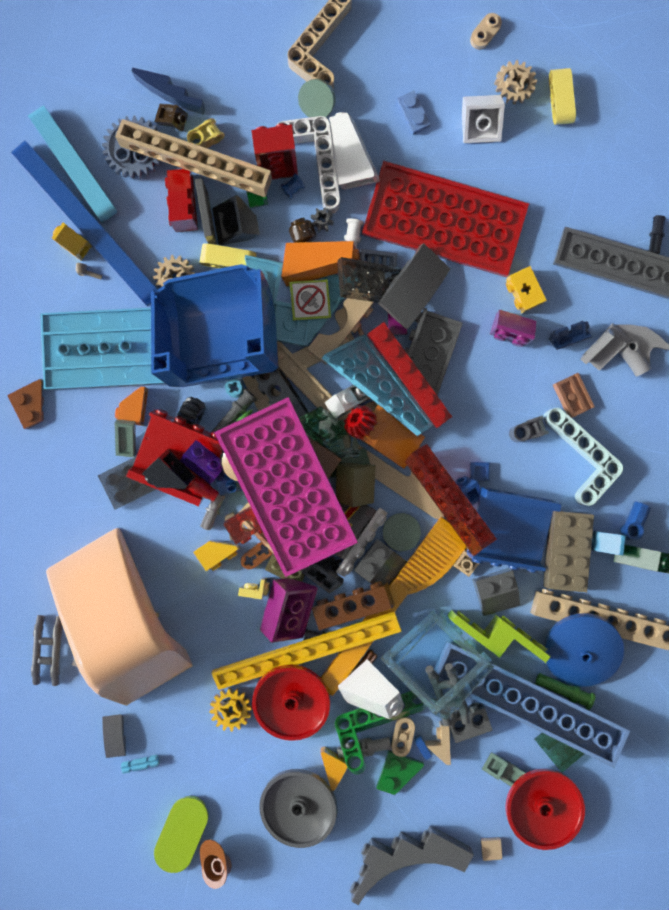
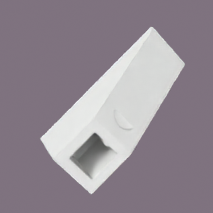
[325,385,370,419]

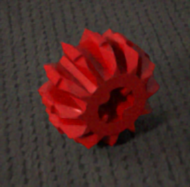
[344,405,378,440]

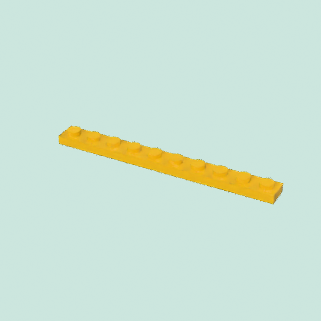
[211,611,401,690]

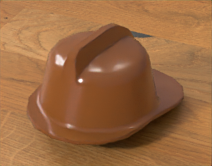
[200,839,232,889]

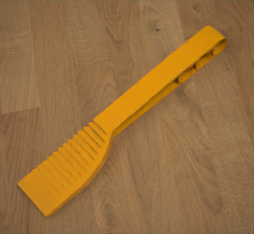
[320,517,470,696]

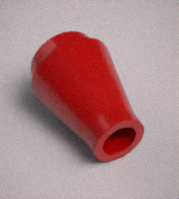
[188,477,219,502]

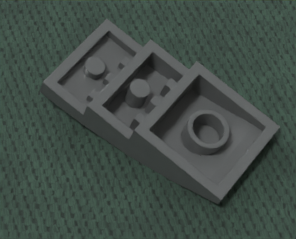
[378,243,450,329]

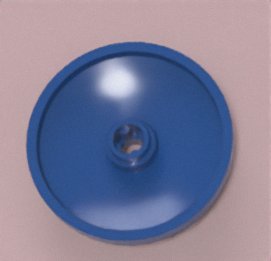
[544,613,624,687]

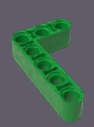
[335,689,428,775]

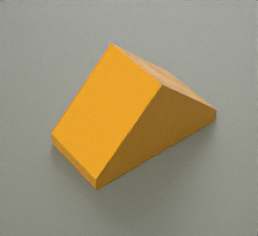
[321,746,348,791]

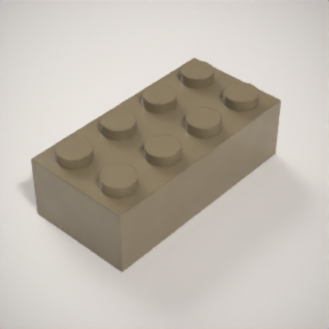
[543,511,594,593]

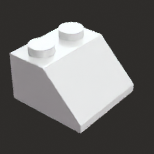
[462,95,505,143]

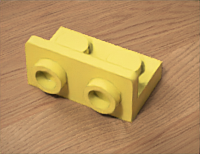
[238,577,270,600]

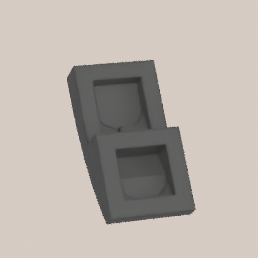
[102,714,126,758]

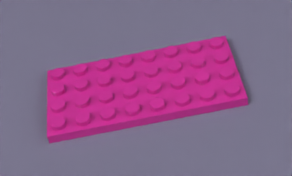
[214,397,358,577]

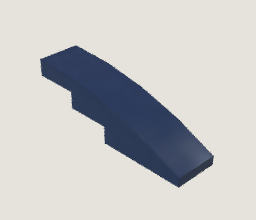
[131,67,205,115]

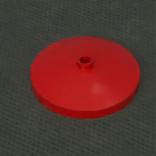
[252,664,330,741]
[505,769,585,850]

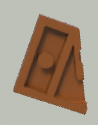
[7,379,44,430]

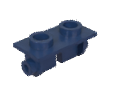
[549,320,592,350]

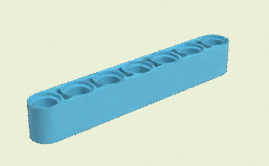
[28,105,118,223]

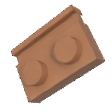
[553,373,595,418]

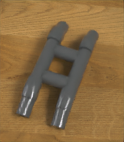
[31,615,63,686]
[425,663,470,726]

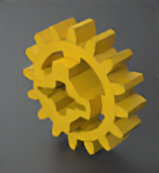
[209,687,252,732]

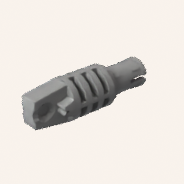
[337,737,391,758]

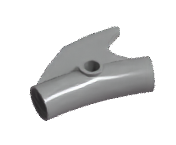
[602,323,669,377]

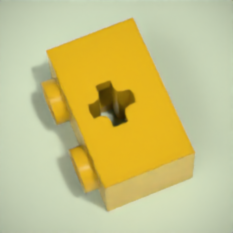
[506,266,547,313]

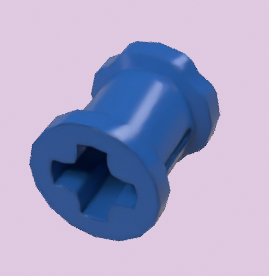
[280,174,306,199]

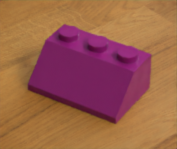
[260,578,318,643]

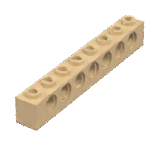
[115,119,272,197]
[530,589,669,650]

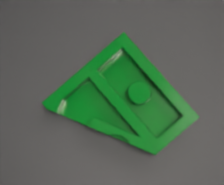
[376,750,424,795]

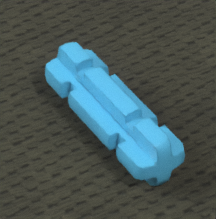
[121,755,160,774]

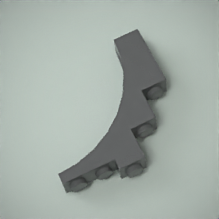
[350,825,474,905]

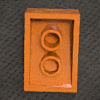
[358,405,425,469]

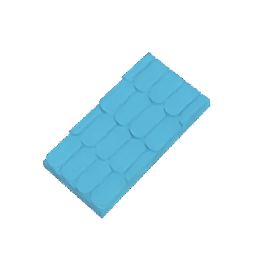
[40,308,165,390]

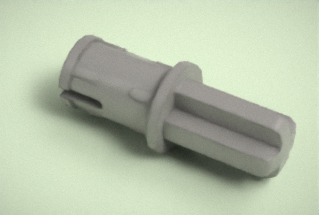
[200,493,225,531]

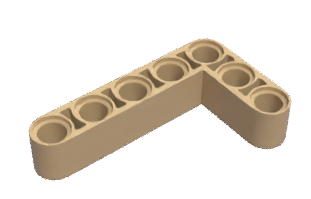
[287,0,352,90]

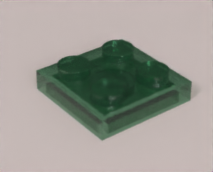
[299,406,348,448]

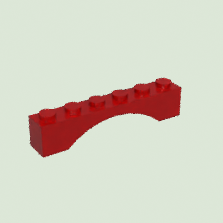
[367,322,452,428]

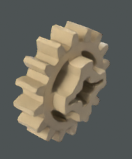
[494,60,537,104]
[153,255,195,288]

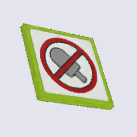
[289,280,331,321]

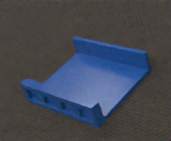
[466,487,562,573]

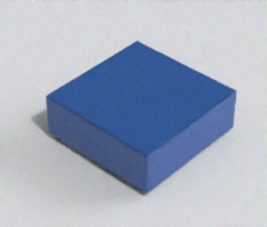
[470,462,490,482]
[414,734,432,760]

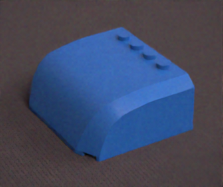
[151,264,278,387]

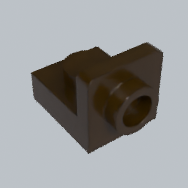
[154,103,188,131]

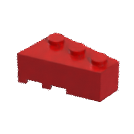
[165,169,198,232]

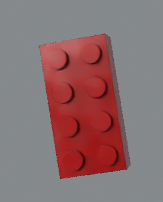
[251,123,298,180]

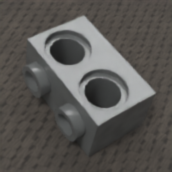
[449,703,493,743]

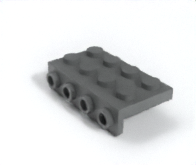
[396,308,463,395]

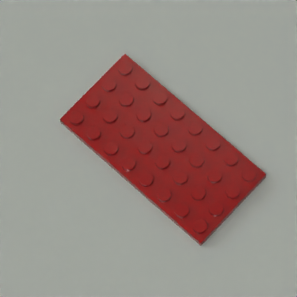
[362,160,529,278]

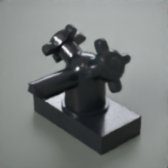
[301,557,344,594]

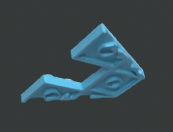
[245,255,358,347]

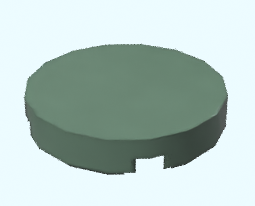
[298,79,336,117]
[383,513,421,551]

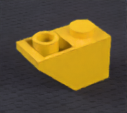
[51,222,92,261]
[193,540,240,571]

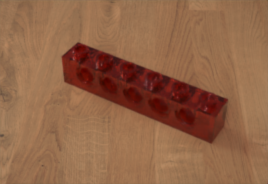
[405,444,497,556]

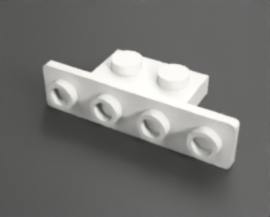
[336,508,388,577]

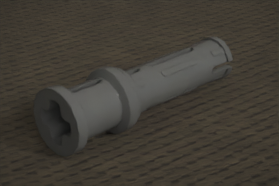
[211,388,258,433]

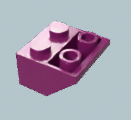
[490,310,536,347]

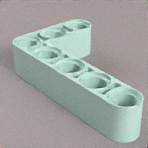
[544,408,623,506]

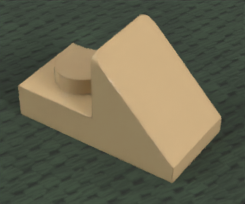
[425,721,451,765]

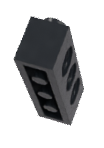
[251,366,311,422]

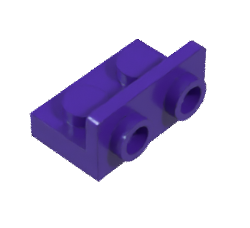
[180,440,223,485]

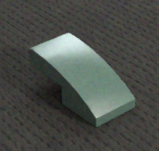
[482,752,526,787]

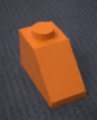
[115,386,149,426]

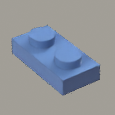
[397,91,430,134]

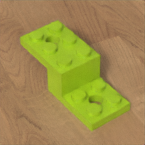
[447,610,550,663]

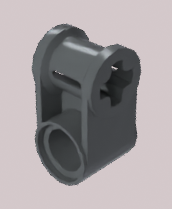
[509,415,549,442]

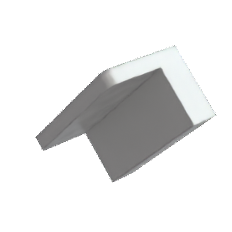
[581,328,627,370]

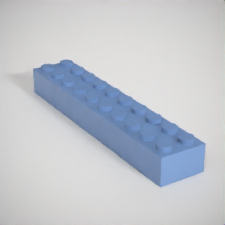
[434,641,630,768]

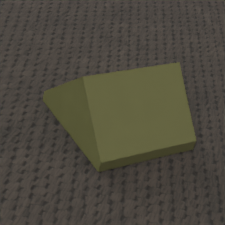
[336,463,376,507]

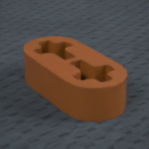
[241,542,273,570]

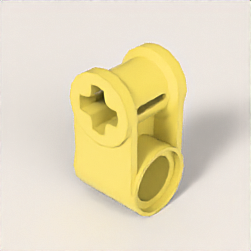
[187,118,225,148]

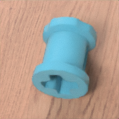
[225,379,244,398]

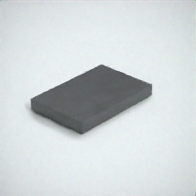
[195,178,217,245]

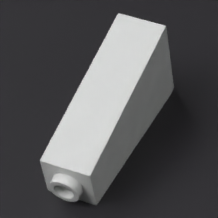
[329,112,380,190]

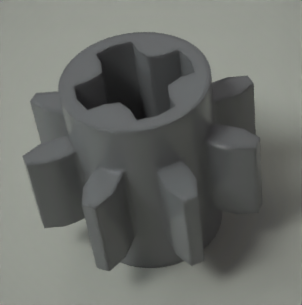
[311,207,334,233]

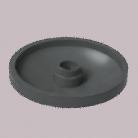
[259,769,337,848]

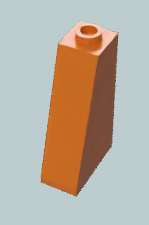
[281,241,359,286]

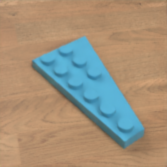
[321,334,434,436]

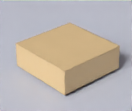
[481,837,502,861]

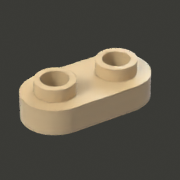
[470,13,502,50]
[391,716,415,757]

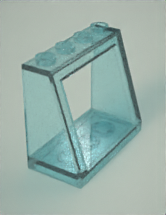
[380,610,494,720]

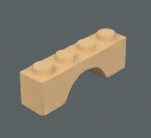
[307,288,374,365]

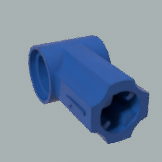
[620,501,651,540]

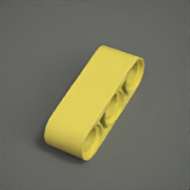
[549,68,576,125]
[199,244,257,269]

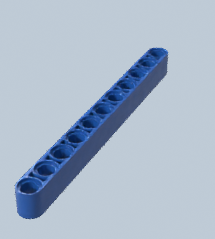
[11,140,158,307]

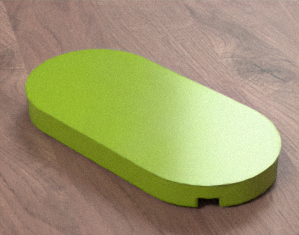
[154,796,209,873]

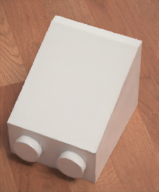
[338,660,404,719]

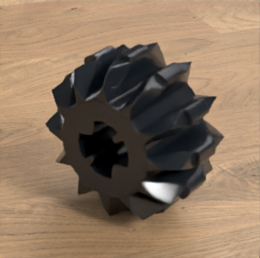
[177,396,206,425]

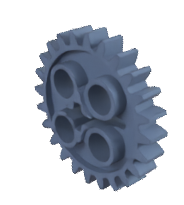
[102,115,160,179]

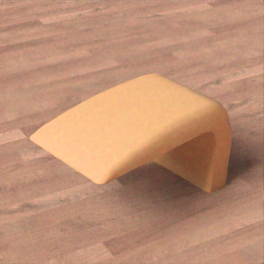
[46,528,193,706]

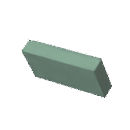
[115,419,136,458]

